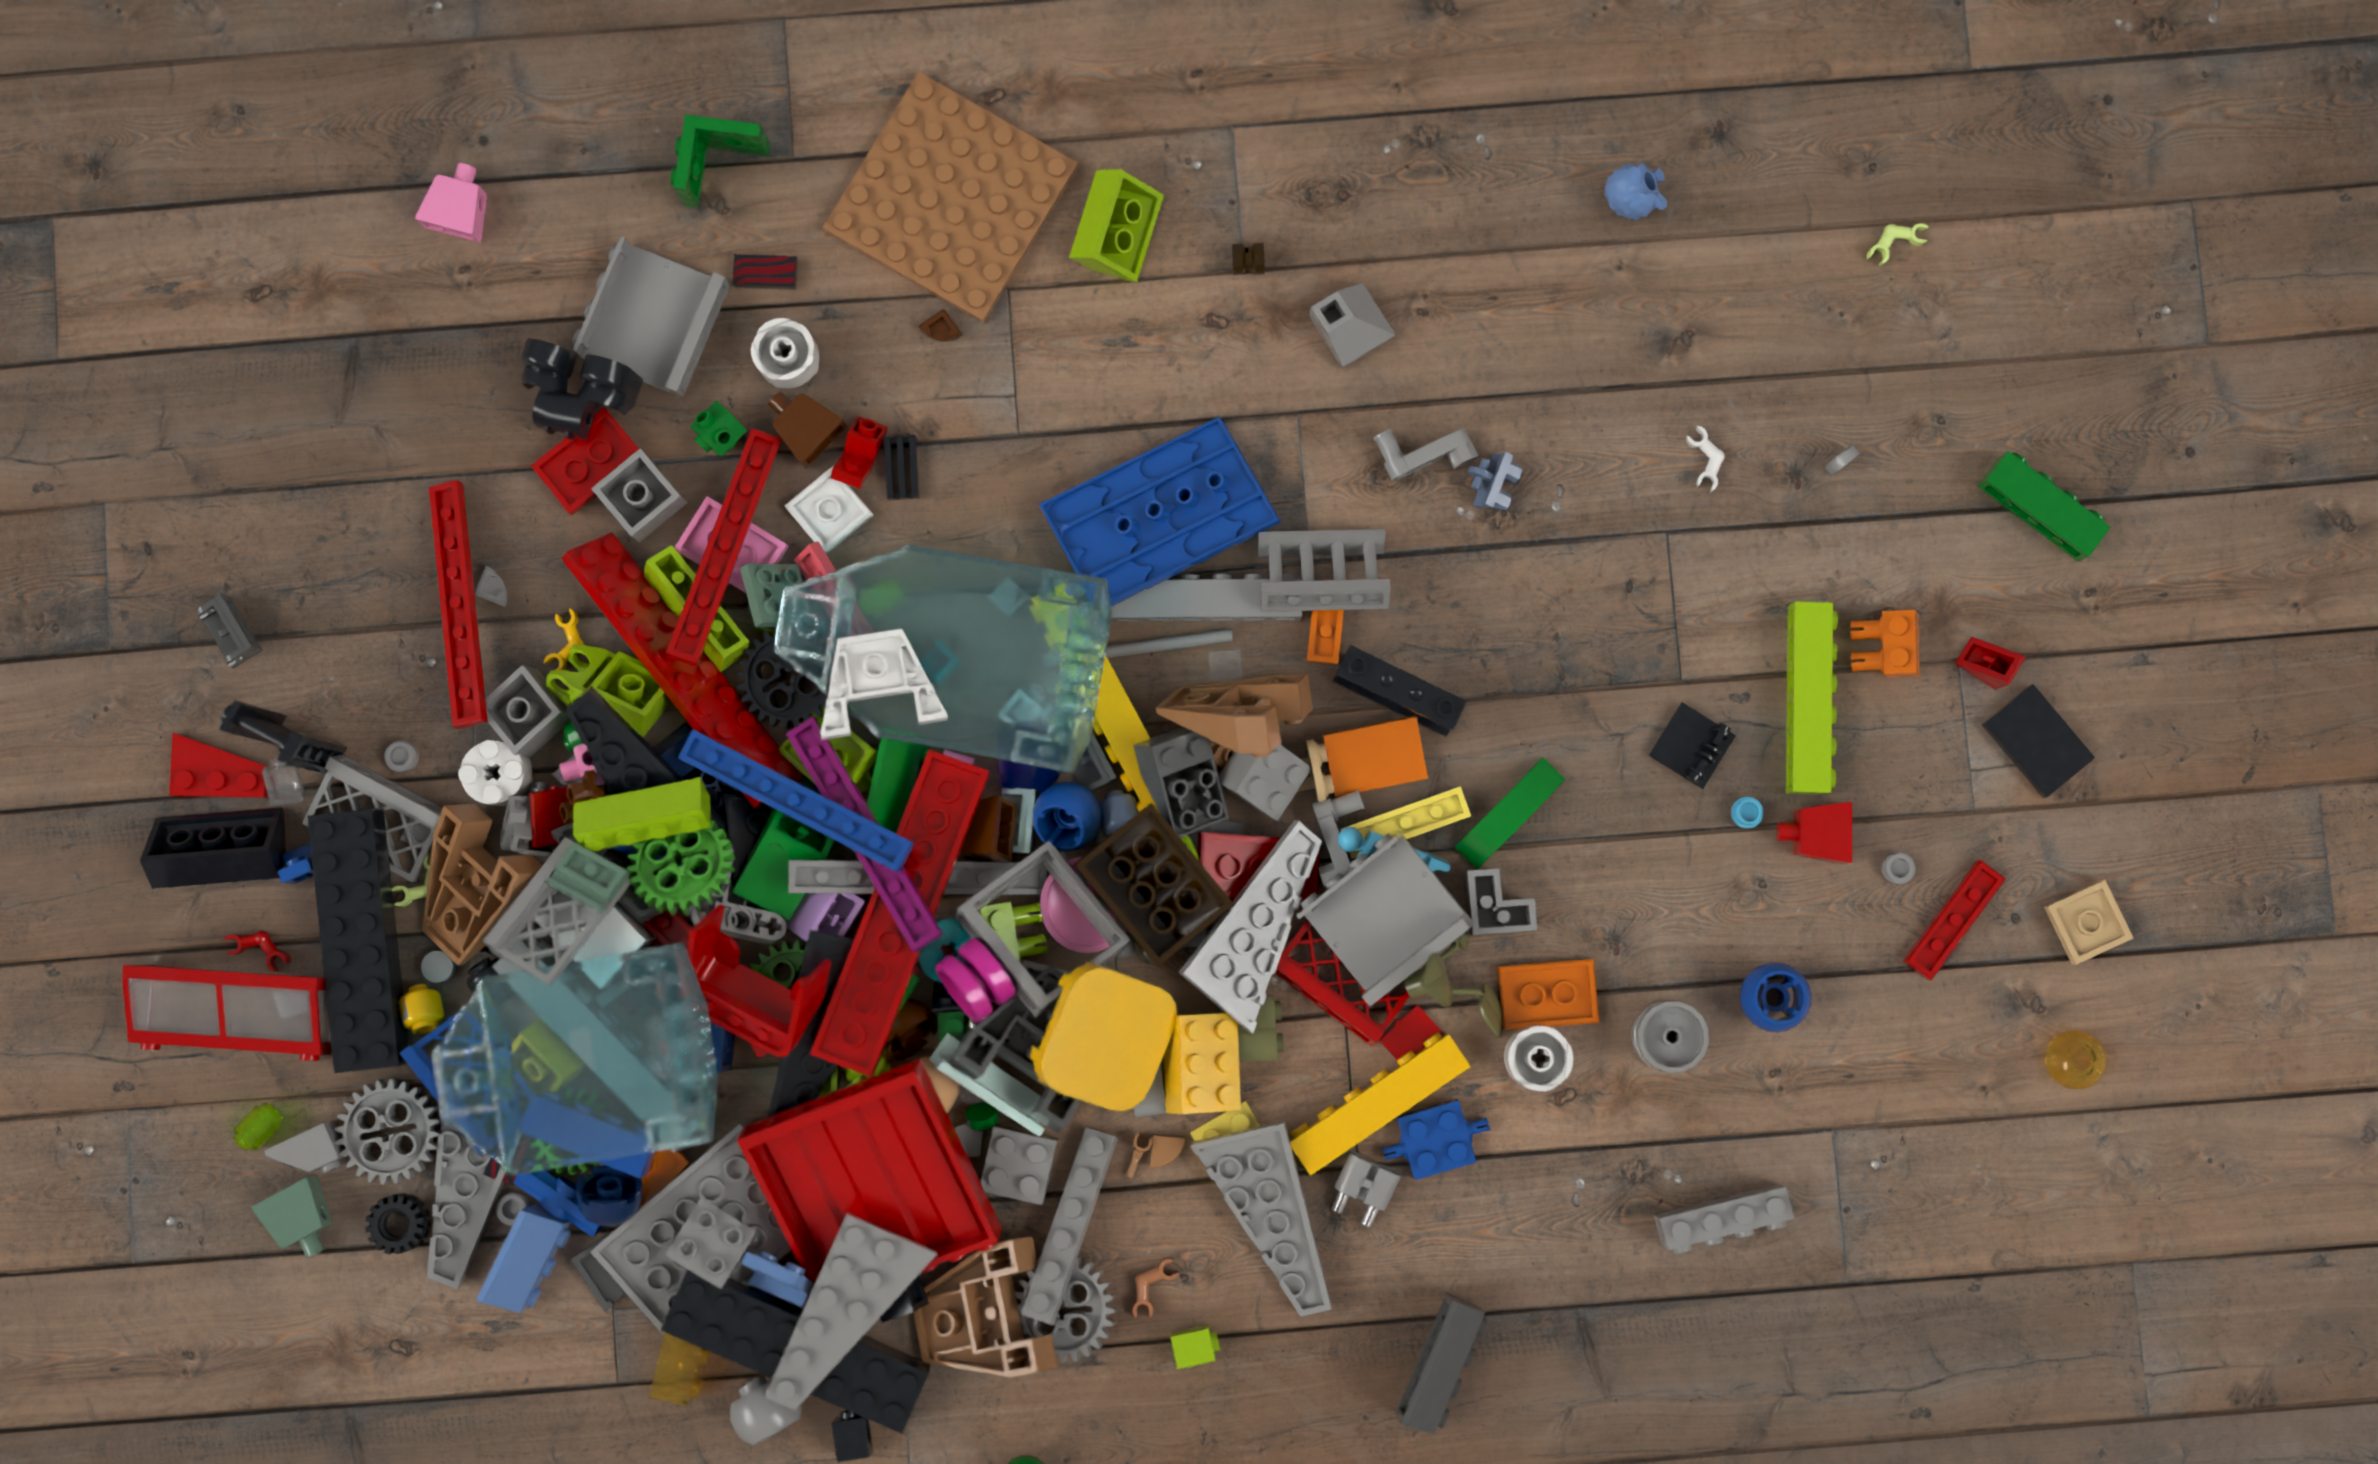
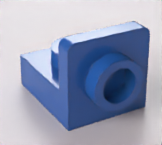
[277,843,314,884]

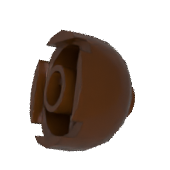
[883,999,938,1061]

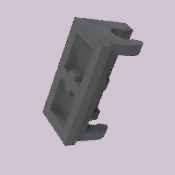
[195,593,263,668]
[1057,721,1117,793]

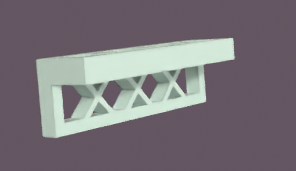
[929,1033,1045,1137]

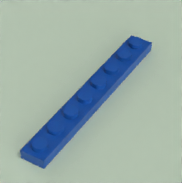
[678,729,915,873]

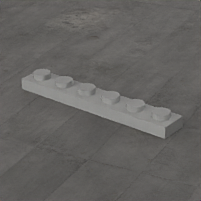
[1021,1127,1118,1326]

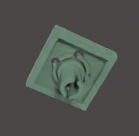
[740,563,813,627]

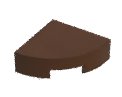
[918,309,962,342]

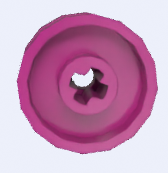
[935,938,1016,1023]

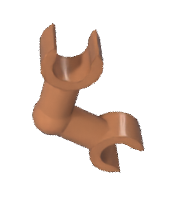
[1132,1257,1179,1318]

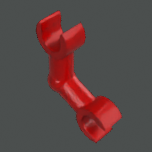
[223,931,291,972]

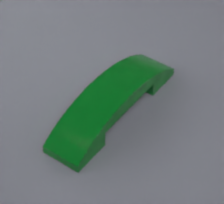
[1454,757,1565,869]

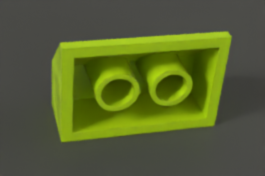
[1069,169,1164,282]

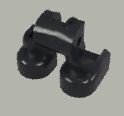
[521,338,643,441]

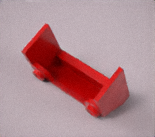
[679,904,832,1057]

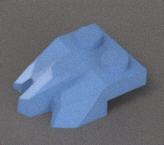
[741,1251,814,1310]

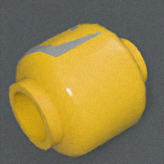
[399,984,445,1034]

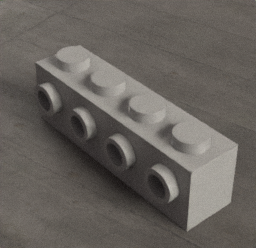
[1654,1184,1795,1254]

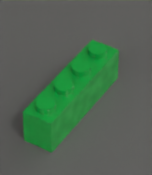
[1977,451,2111,562]

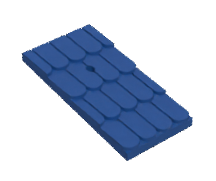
[1038,417,1282,611]

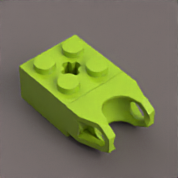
[546,644,671,737]

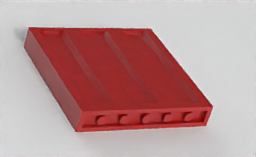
[737,1059,1002,1285]

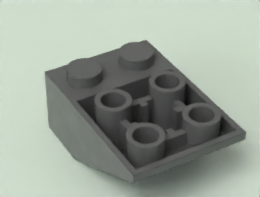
[1133,727,1229,838]

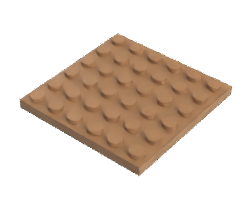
[823,71,1079,324]

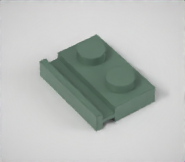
[546,842,630,914]

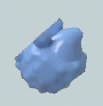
[1604,163,1667,221]

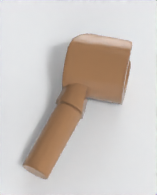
[1126,1133,1152,1178]

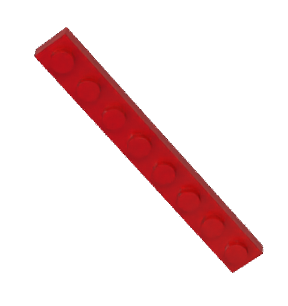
[666,428,782,667]
[429,480,488,729]

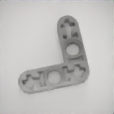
[692,848,786,944]

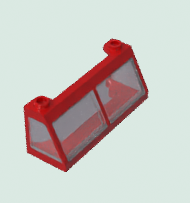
[122,965,332,1061]

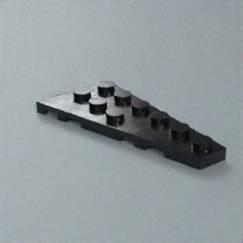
[565,686,726,876]
[767,929,855,1118]

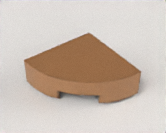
[1150,1135,1185,1168]

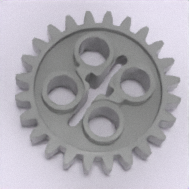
[334,1079,441,1185]
[1015,1256,1118,1363]

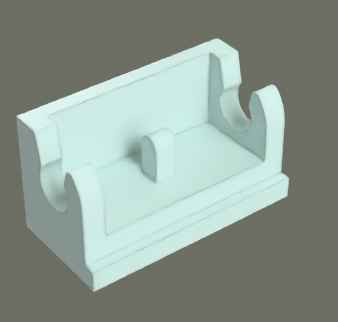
[1002,787,1038,854]

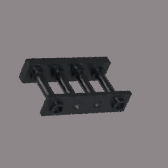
[1332,645,1467,737]
[219,700,348,774]

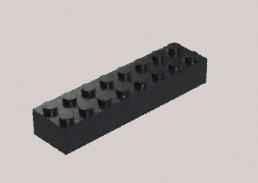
[308,808,409,1073]
[660,1269,931,1434]

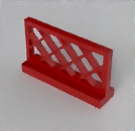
[1275,919,1410,1047]

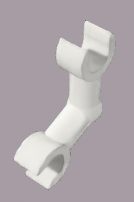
[1686,426,1725,493]

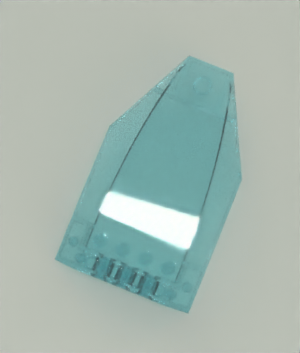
[773,545,1112,773]

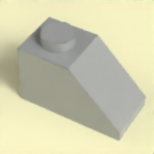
[264,1121,348,1174]

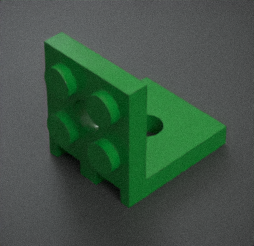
[670,114,770,208]

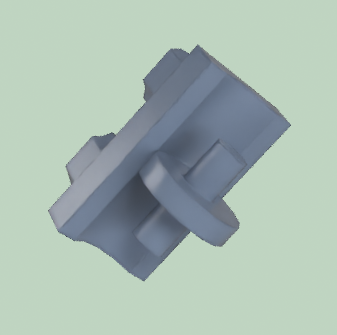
[1467,452,1523,510]

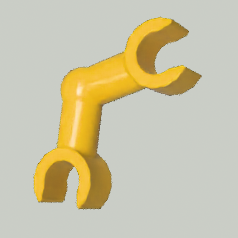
[543,608,584,670]

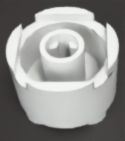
[751,318,819,388]
[458,740,533,806]
[1504,1025,1573,1091]

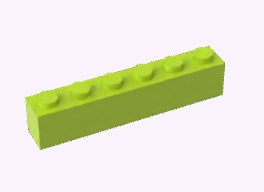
[1786,601,1838,795]

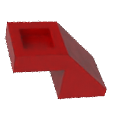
[831,416,888,489]

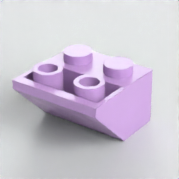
[784,893,869,941]

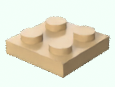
[2044,880,2133,965]

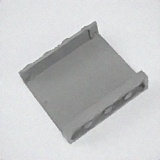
[572,236,730,398]
[1296,832,1474,1006]

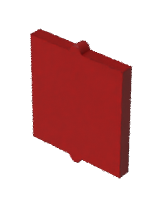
[530,785,569,848]
[1379,1005,1445,1060]

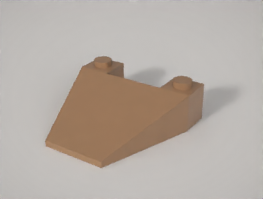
[1156,674,1313,758]
[422,804,543,966]
[914,1237,1058,1378]

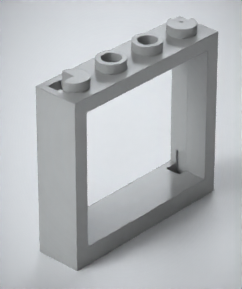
[954,841,1131,1018]

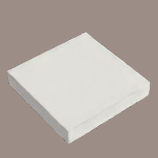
[784,466,874,554]

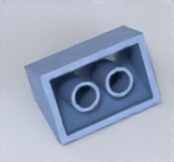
[476,1204,571,1313]

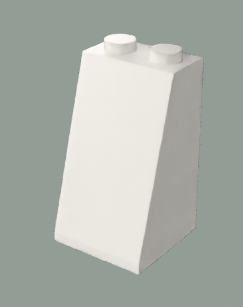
[535,891,656,988]

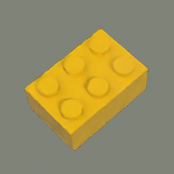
[1164,1013,1241,1114]

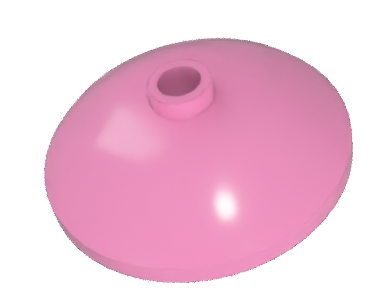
[1040,857,1127,953]

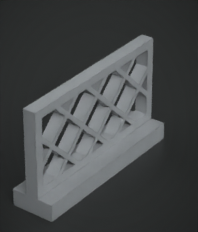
[302,755,443,883]
[483,837,631,987]

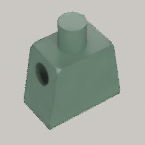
[251,1175,332,1259]

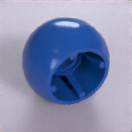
[1033,782,1102,852]
[1740,962,1812,1033]

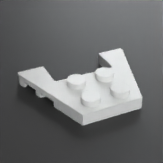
[820,629,948,740]

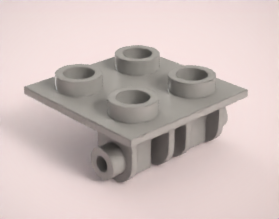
[665,1198,757,1289]

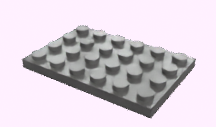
[590,1122,791,1349]

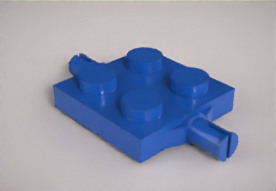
[1382,1099,1490,1180]

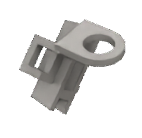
[500,796,553,857]

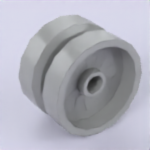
[1631,1001,1709,1072]

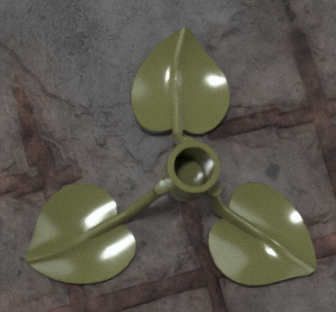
[1404,930,1502,1038]

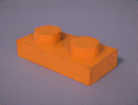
[1306,610,1344,665]

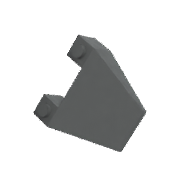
[948,966,1082,1133]

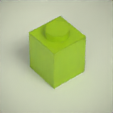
[1170,1324,1220,1370]

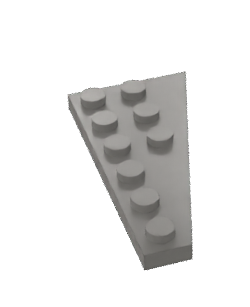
[1179,820,1322,1033]
[427,1071,529,1289]
[1190,1120,1332,1317]
[764,1212,938,1411]

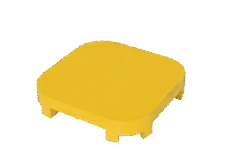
[1030,962,1177,1111]

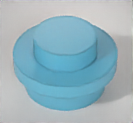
[1731,797,1764,829]

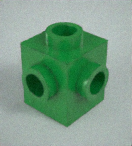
[689,400,747,457]

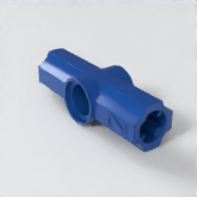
[513,1159,603,1237]

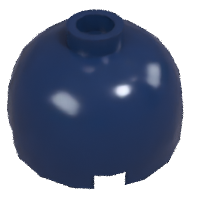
[576,1165,643,1227]

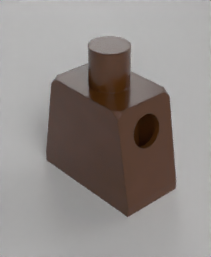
[768,391,847,469]
[959,795,1017,863]

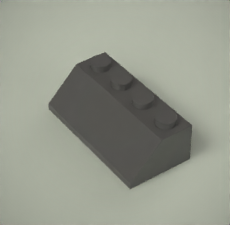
[1396,1293,1487,1434]

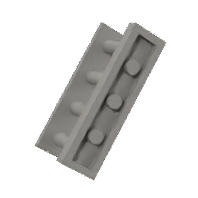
[1258,529,1391,612]

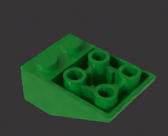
[731,808,835,921]

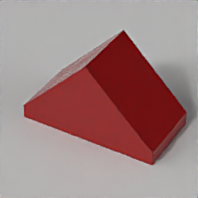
[1955,636,2026,690]

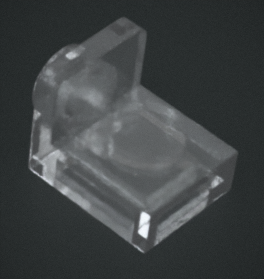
[262,755,306,806]

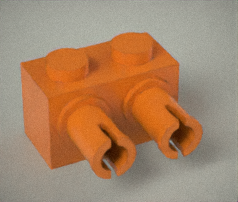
[1850,610,1920,679]

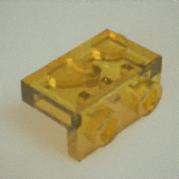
[649,1333,710,1406]

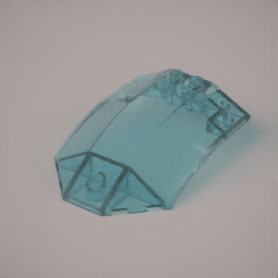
[432,943,718,1176]

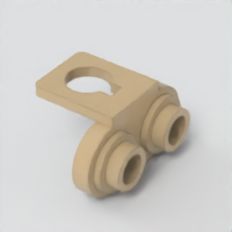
[1297,739,1334,803]

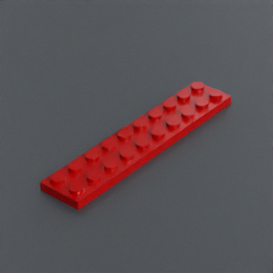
[561,532,802,809]
[810,749,990,1077]

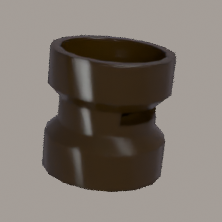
[1232,243,1265,275]

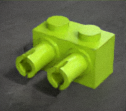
[978,902,1048,963]

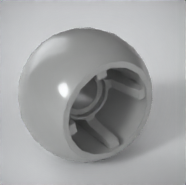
[730,1375,802,1446]

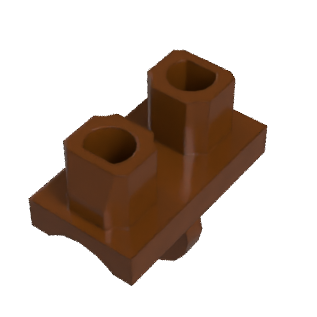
[559,770,609,824]

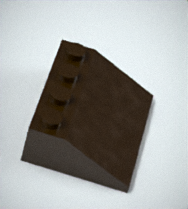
[1074,803,1234,966]

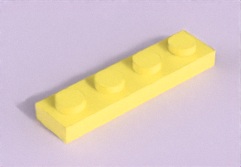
[1340,786,1471,859]

